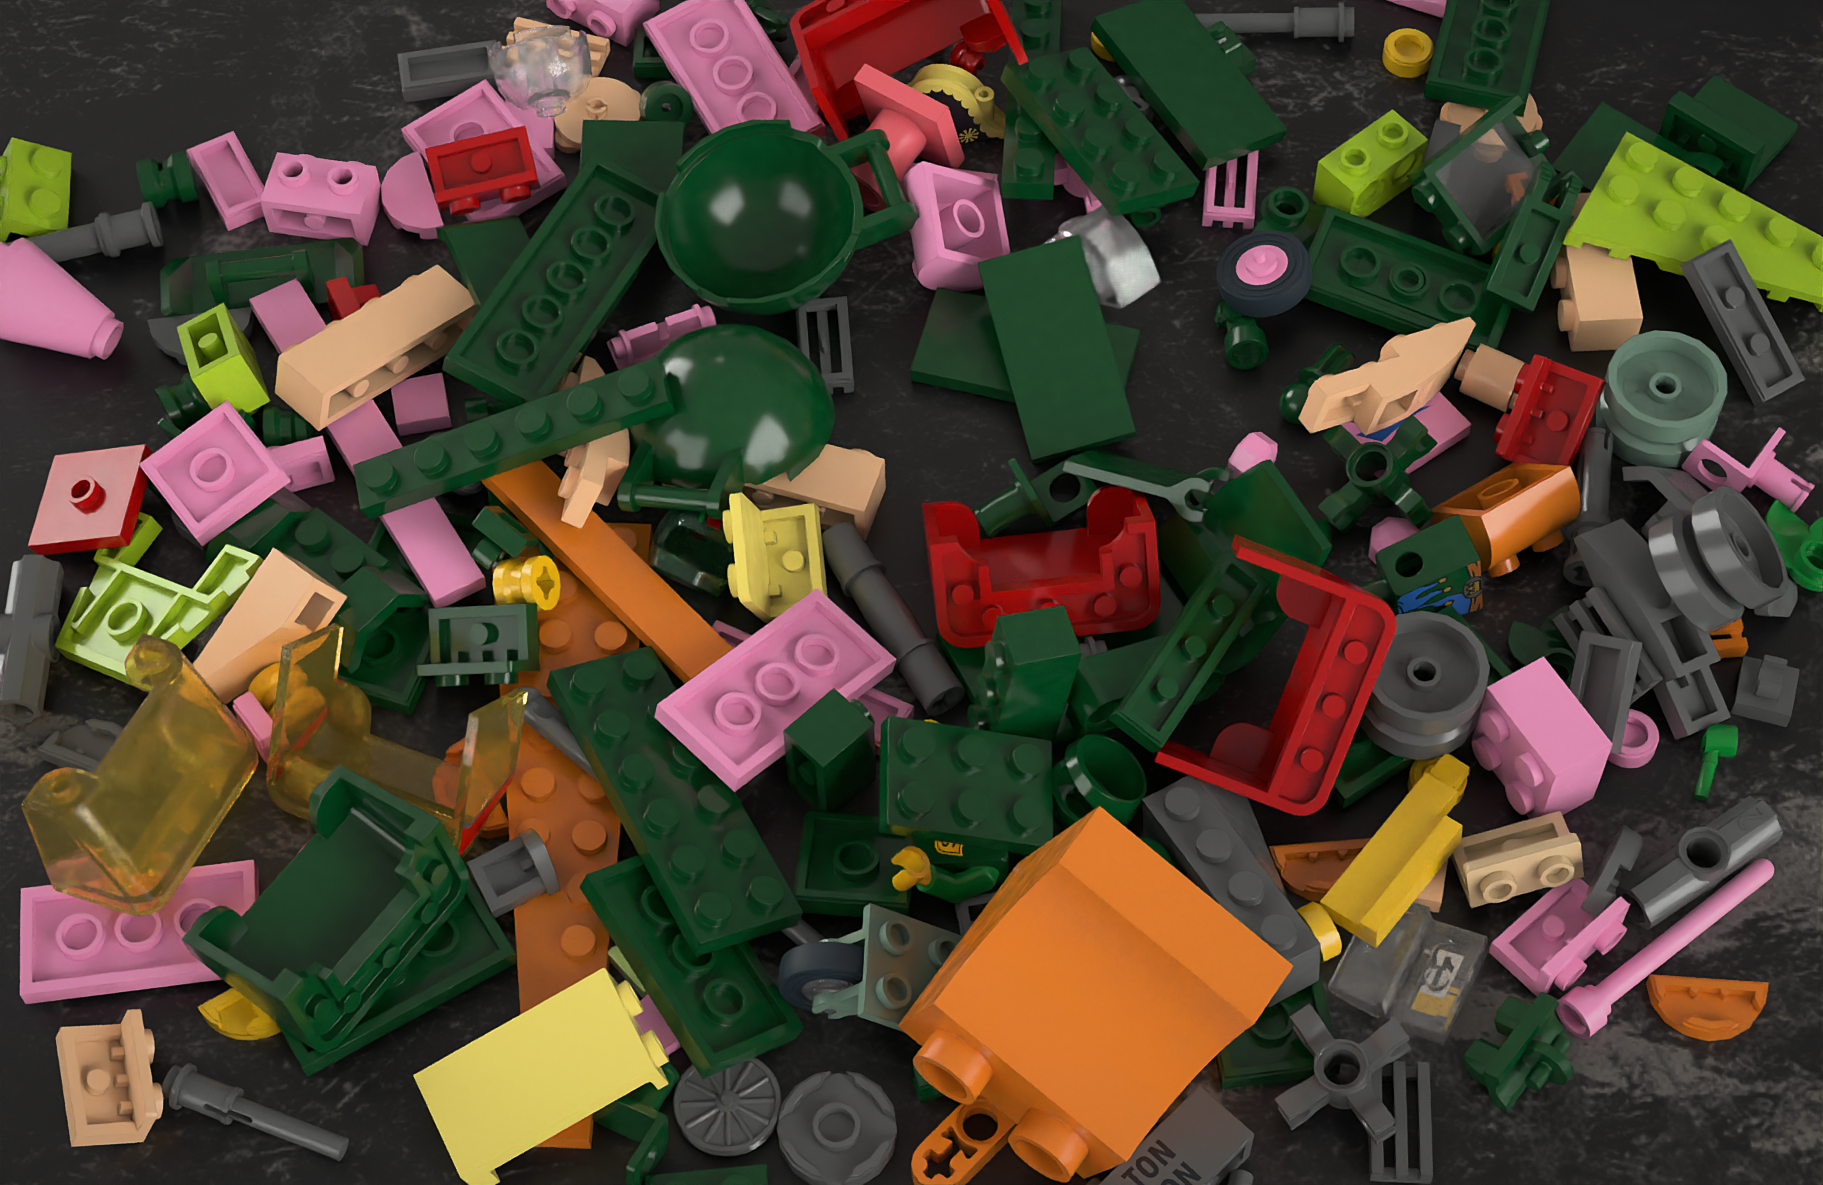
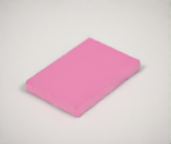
[401,79,568,221]

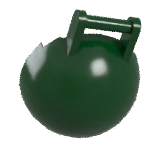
[655,120,920,315]
[617,323,835,520]

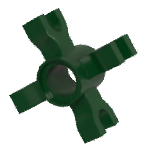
[1318,414,1438,536]

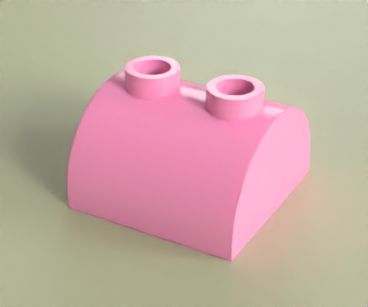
[903,161,1010,292]

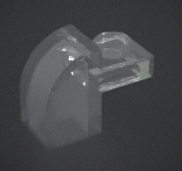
[1044,205,1162,309]

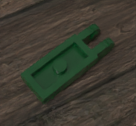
[1480,160,1584,314]

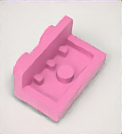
[1489,878,1630,997]

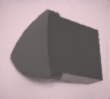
[467,828,560,918]

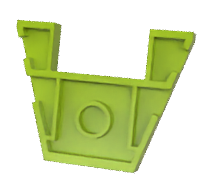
[54,512,264,687]

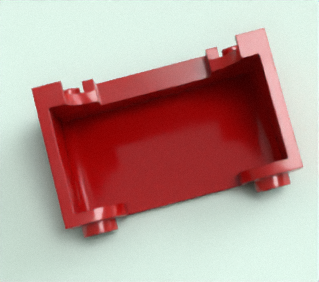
[922,484,1161,648]

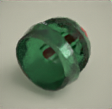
[648,509,735,598]

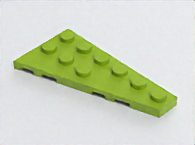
[1562,131,1823,312]

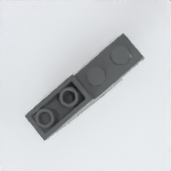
[1573,519,1731,740]

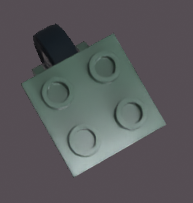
[778,903,963,1032]

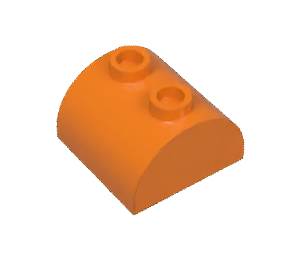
[1430,462,1581,577]

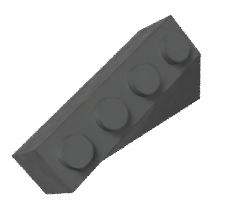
[1142,775,1321,1007]

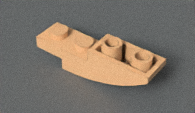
[1298,317,1476,436]
[557,355,630,529]

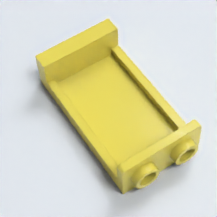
[413,968,669,1185]

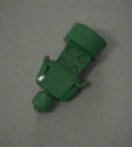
[1214,299,1269,369]

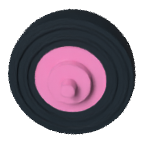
[1217,230,1312,317]

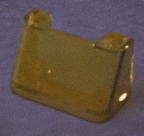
[21,633,259,916]

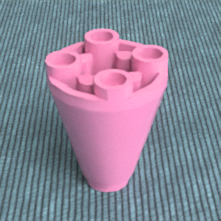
[0,237,124,360]

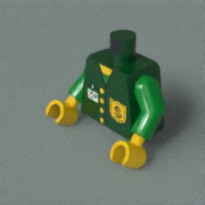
[891,719,1030,904]

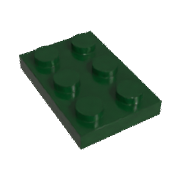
[879,715,1053,854]

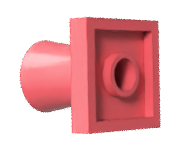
[850,64,965,212]

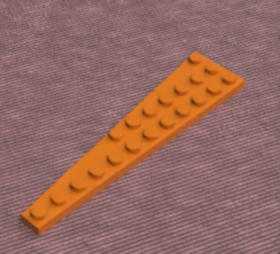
[492,520,653,1149]

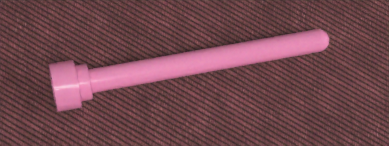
[1556,858,1774,1039]

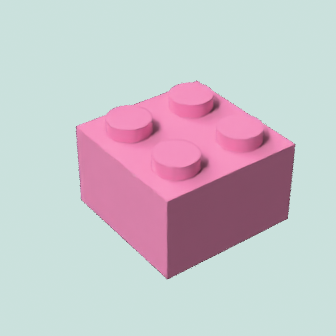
[1471,657,1613,819]

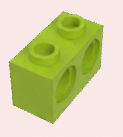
[1312,109,1428,219]

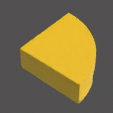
[198,988,281,1040]

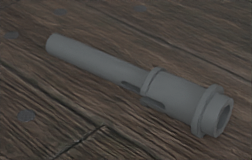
[1195,2,1354,42]
[162,1063,349,1161]

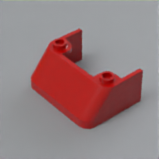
[790,0,1029,142]
[1153,535,1397,816]

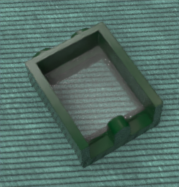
[1407,94,1579,257]

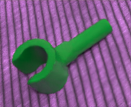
[1693,724,1738,801]

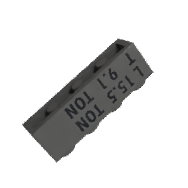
[1086,1085,1254,1185]

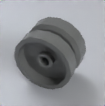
[1649,486,1788,632]
[1359,611,1490,760]

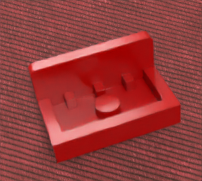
[425,125,541,216]
[1493,354,1606,468]

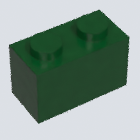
[783,688,877,813]

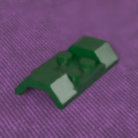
[205,487,430,675]

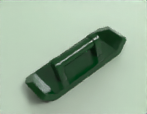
[435,214,530,311]
[160,237,365,319]

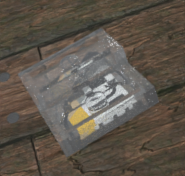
[1328,902,1490,1045]

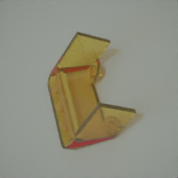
[266,623,528,859]

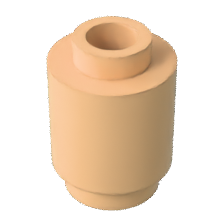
[1454,343,1525,412]

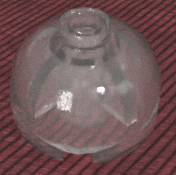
[488,25,592,118]

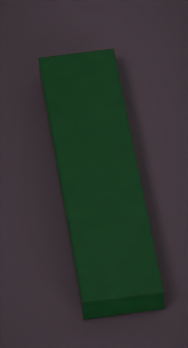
[1108,549,1271,754]

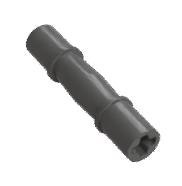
[821,522,965,716]

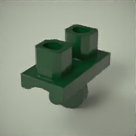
[1463,992,1574,1112]

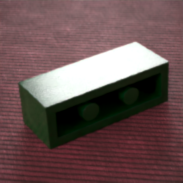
[967,605,1082,746]

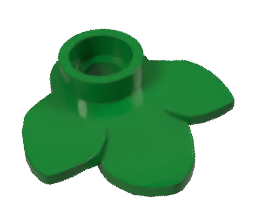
[1764,500,1823,592]

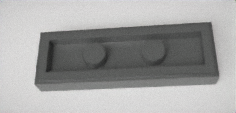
[1680,239,1806,406]

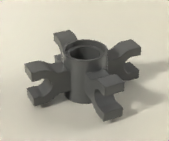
[1275,1003,1411,1145]

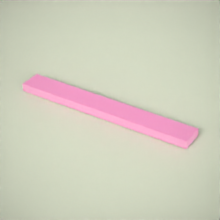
[249,278,486,608]

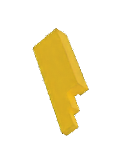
[1320,752,1470,948]

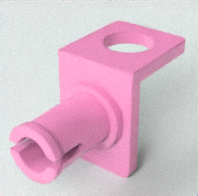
[1682,427,1815,514]

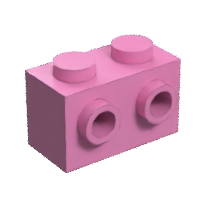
[260,152,382,246]

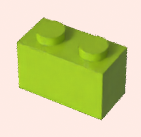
[177,303,270,416]

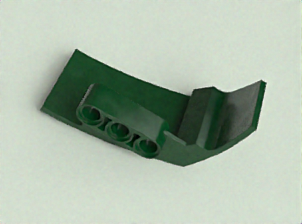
[936,459,1332,752]

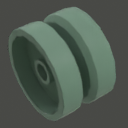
[1596,330,1727,469]

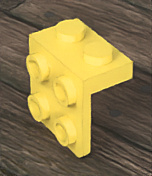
[723,492,828,623]

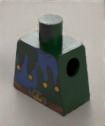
[1358,514,1483,616]

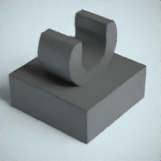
[1730,654,1800,727]

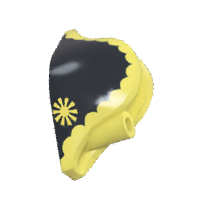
[907,64,1006,144]

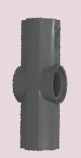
[0,555,64,723]
[1615,796,1784,931]

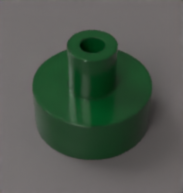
[639,81,693,127]

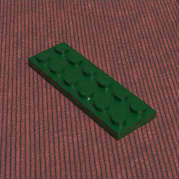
[442,153,667,407]
[546,646,803,957]

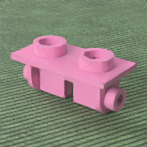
[606,304,716,370]

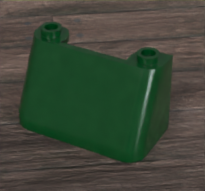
[181,764,469,1052]

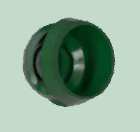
[1052,734,1147,830]

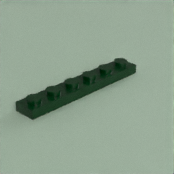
[1001,0,1062,200]
[353,356,675,520]

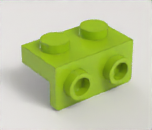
[0,137,72,242]

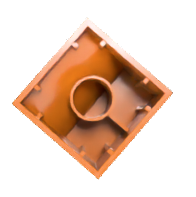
[897,806,1294,1182]

